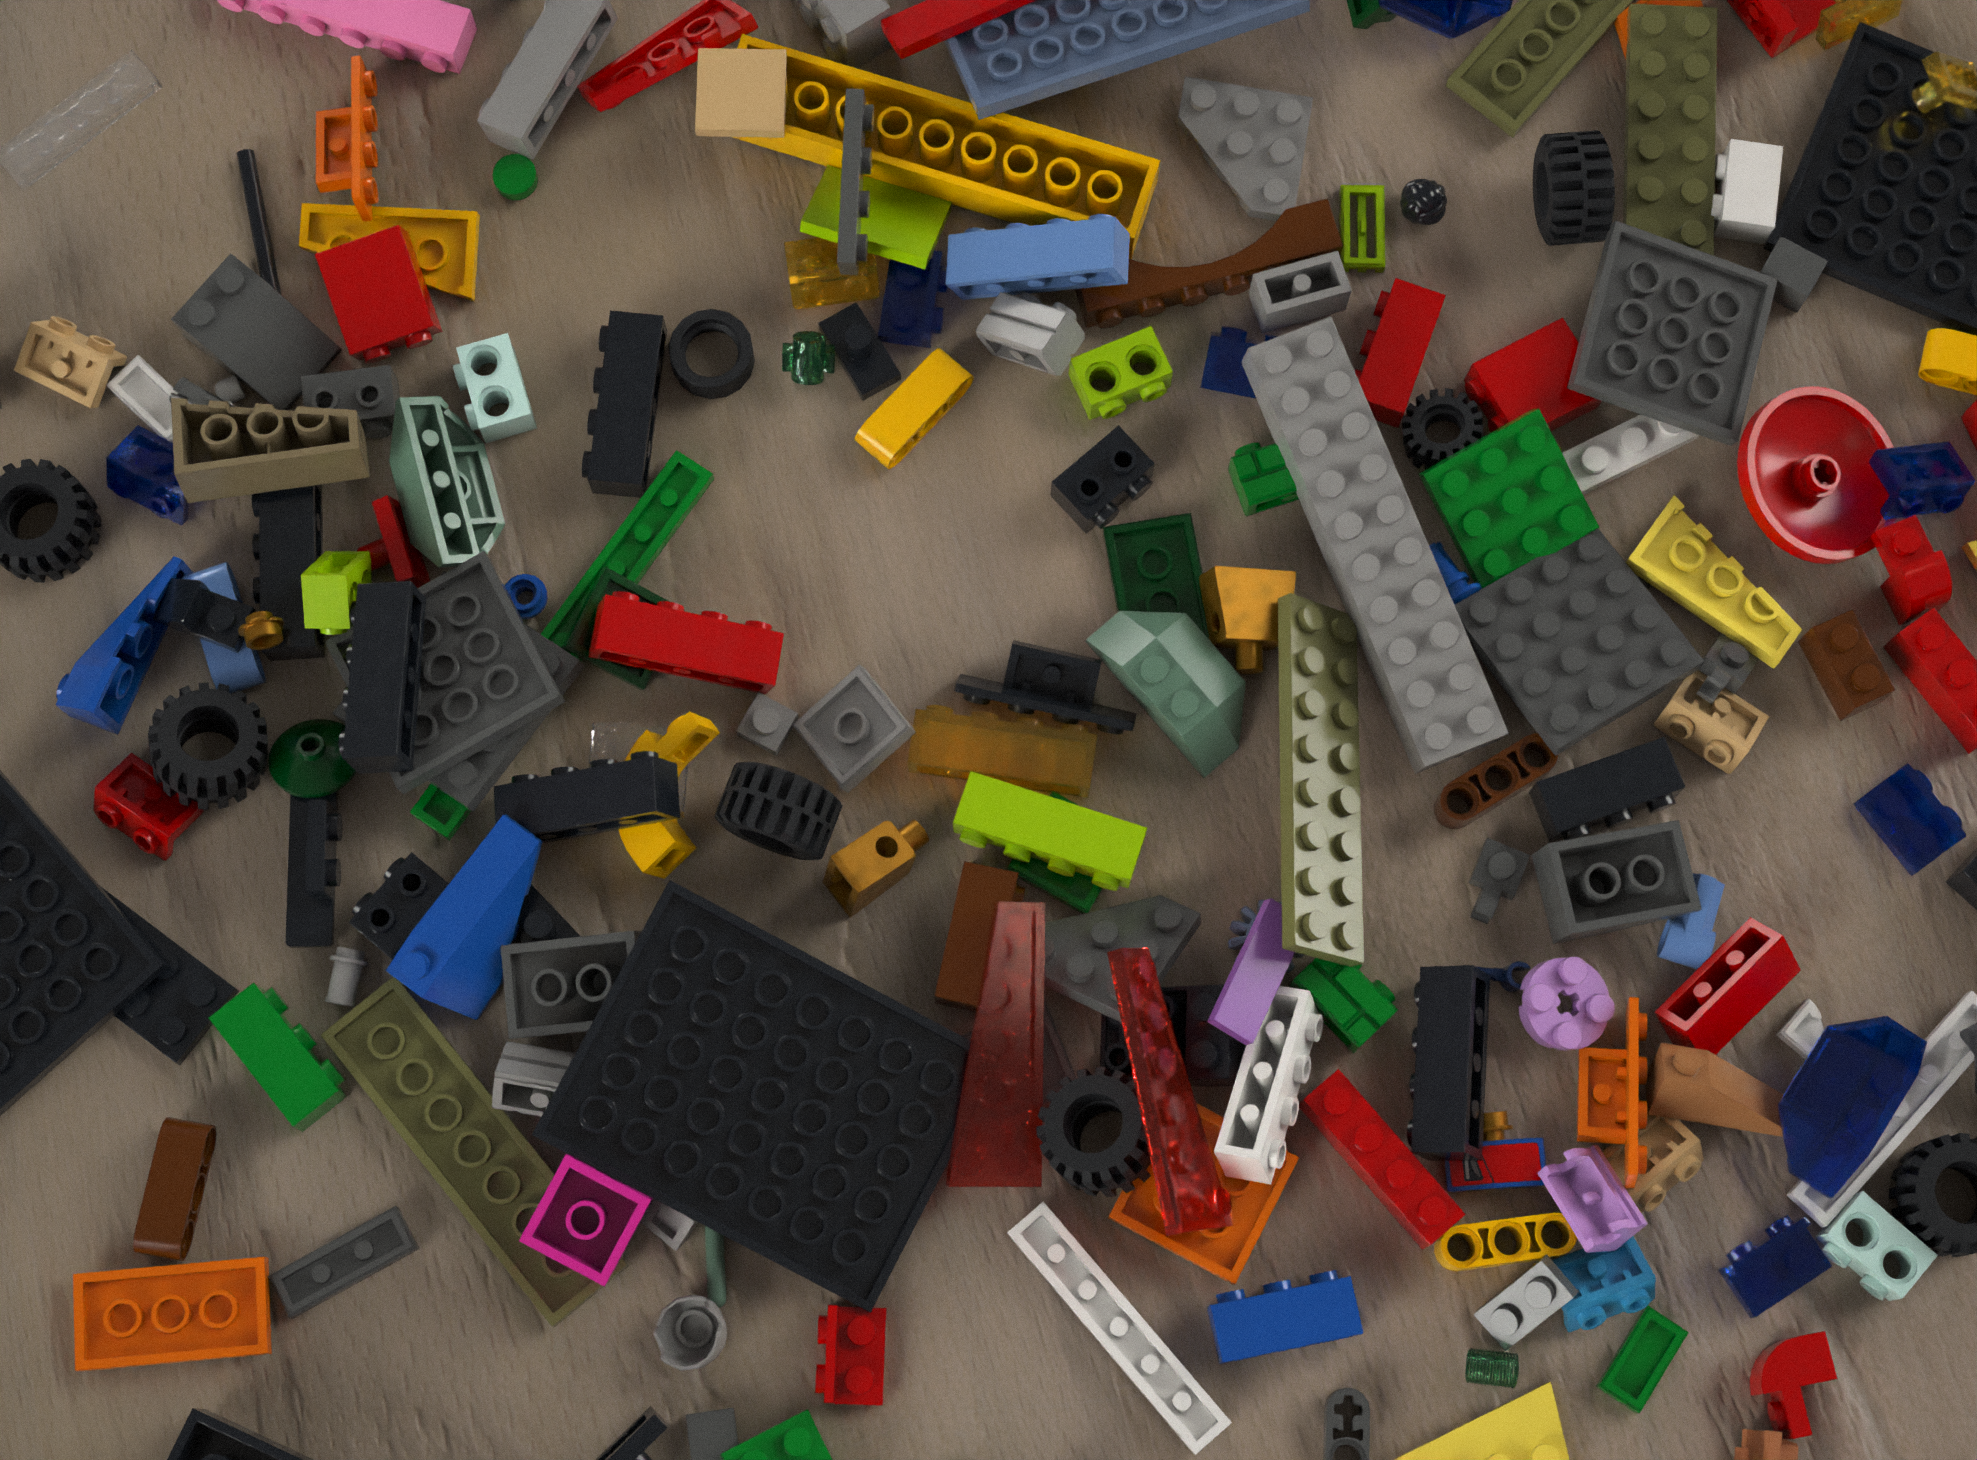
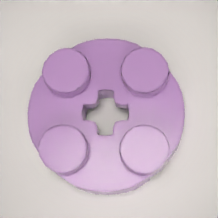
[1518,957,1615,1051]

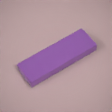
[1207,898,1295,1045]

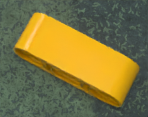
[1918,328,1977,396]
[855,348,974,470]
[1434,1213,1577,1271]

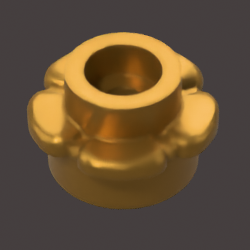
[238,611,284,650]
[1483,1111,1513,1141]

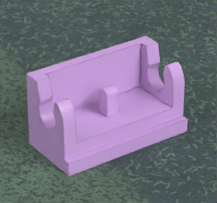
[1538,1145,1648,1253]

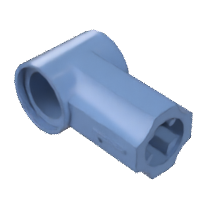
[1657,873,1725,970]

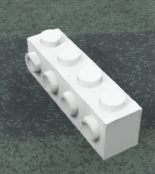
[1214,986,1323,1185]

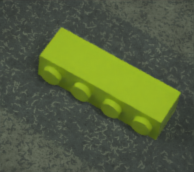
[953,771,1147,891]

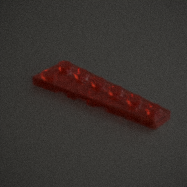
[946,902,1045,1187]
[1107,948,1233,1236]

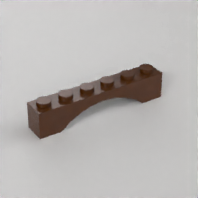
[1075,198,1343,329]

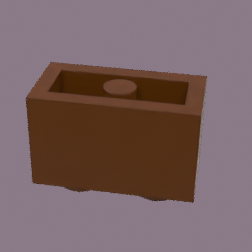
[1798,610,1896,721]

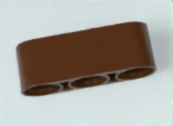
[1434,733,1558,829]
[133,1117,217,1261]

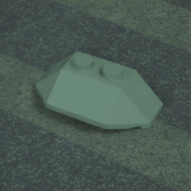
[389,396,505,568]
[1085,611,1246,778]

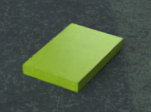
[799,165,952,270]

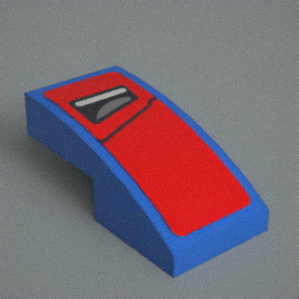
[1445,1138,1547,1193]

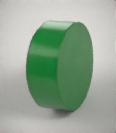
[492,154,538,201]

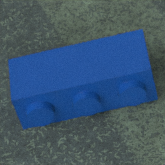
[1207,1270,1364,1364]

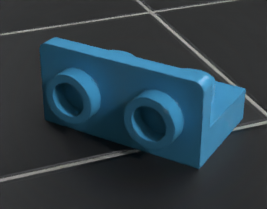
[1552,1236,1656,1332]

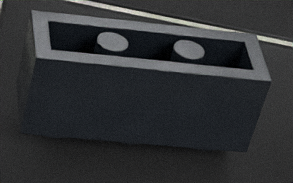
[1529,737,1685,842]

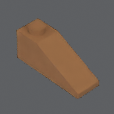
[1646,1043,1789,1137]

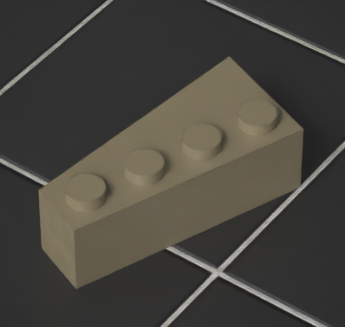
[171,398,370,503]

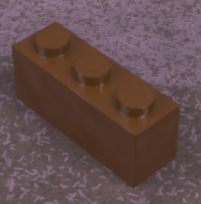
[934,861,1025,1015]

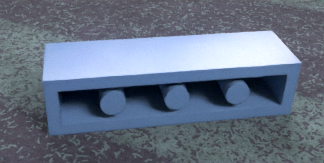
[946,214,1130,300]

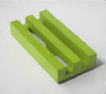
[1339,185,1385,273]

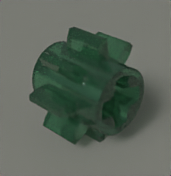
[782,331,835,385]

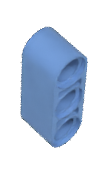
[182,562,266,694]

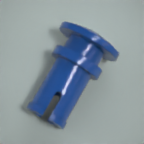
[1429,541,1482,605]

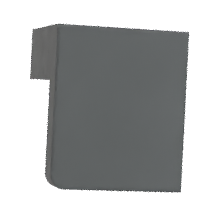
[1760,237,1828,313]

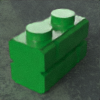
[1228,442,1299,517]
[1288,958,1398,1054]

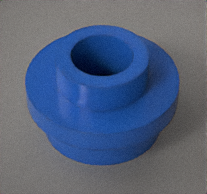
[505,574,548,619]

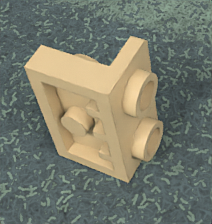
[14,316,127,408]
[1654,670,1770,774]
[1603,1114,1704,1213]

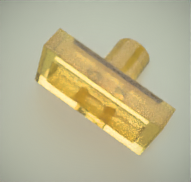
[1815,0,1902,50]
[1912,51,1977,113]

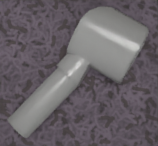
[215,375,246,406]

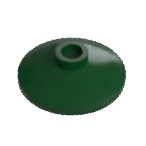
[268,719,357,798]

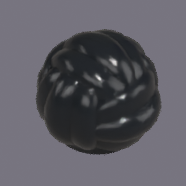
[1400,179,1447,225]

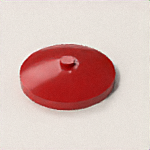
[1737,386,1902,564]

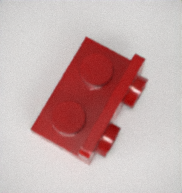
[93,752,204,861]
[815,1305,887,1406]

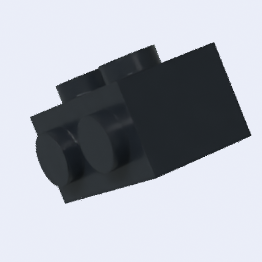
[1051,425,1155,534]
[349,852,449,960]

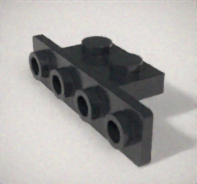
[954,640,1137,735]
[286,791,343,948]

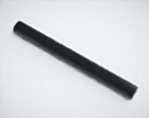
[237,149,282,295]

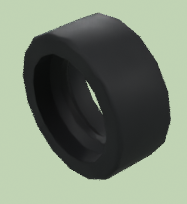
[668,309,755,399]

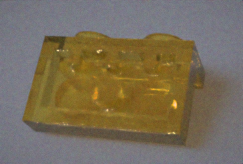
[784,238,880,309]

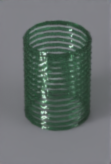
[1465,1348,1519,1389]

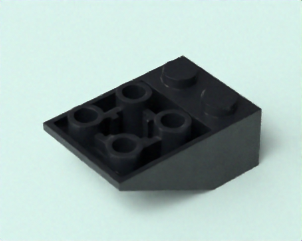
[1100,984,1246,1087]

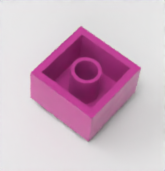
[519,1154,653,1287]

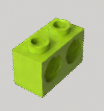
[1068,326,1173,420]
[301,551,372,635]

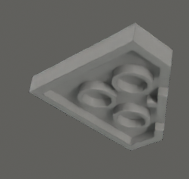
[1177,76,1313,221]

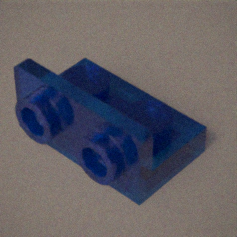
[878,250,948,348]
[1200,326,1278,399]
[106,425,189,525]
[1869,441,1976,520]
[1853,763,1966,876]
[1718,1214,1832,1318]

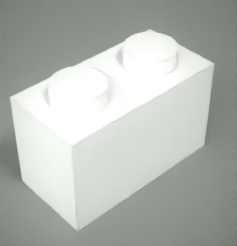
[1711,139,1783,244]

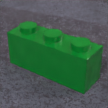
[209,982,347,1132]

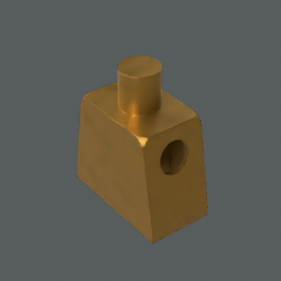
[1199,566,1296,674]
[823,819,929,918]

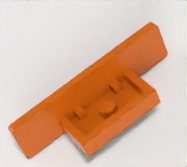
[316,55,379,222]
[1577,997,1648,1189]

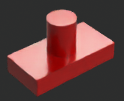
[357,495,430,588]

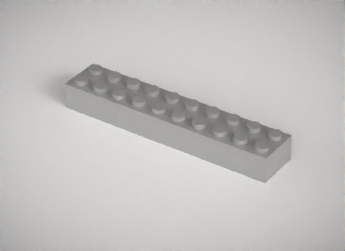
[1241,316,1509,774]

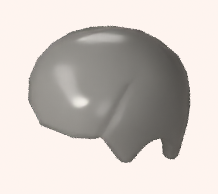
[653,1295,727,1371]

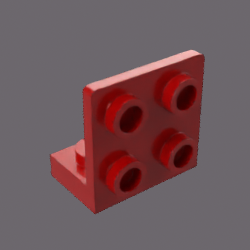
[1726,0,1841,58]

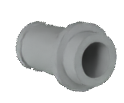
[325,947,368,1007]

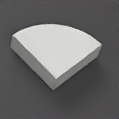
[1776,998,1825,1065]

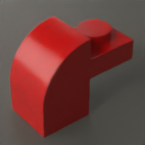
[1870,515,1952,626]
[1750,1331,1837,1439]

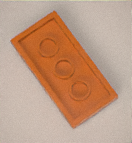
[73,1257,272,1372]

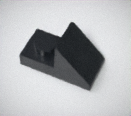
[153,578,257,653]

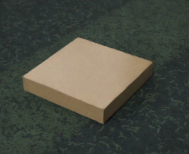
[695,48,787,138]

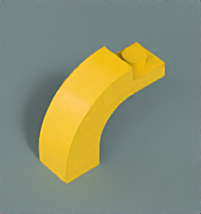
[619,711,720,879]

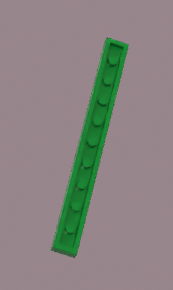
[410,450,714,841]

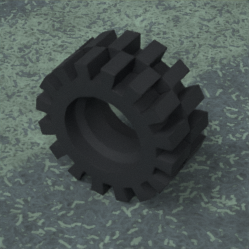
[1402,388,1484,470]

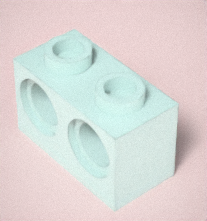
[453,333,537,443]
[1815,1191,1938,1301]

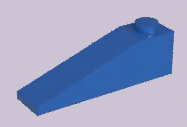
[56,556,193,735]
[386,814,543,1020]

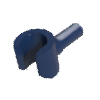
[1475,961,1531,992]

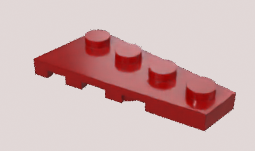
[577,0,759,113]

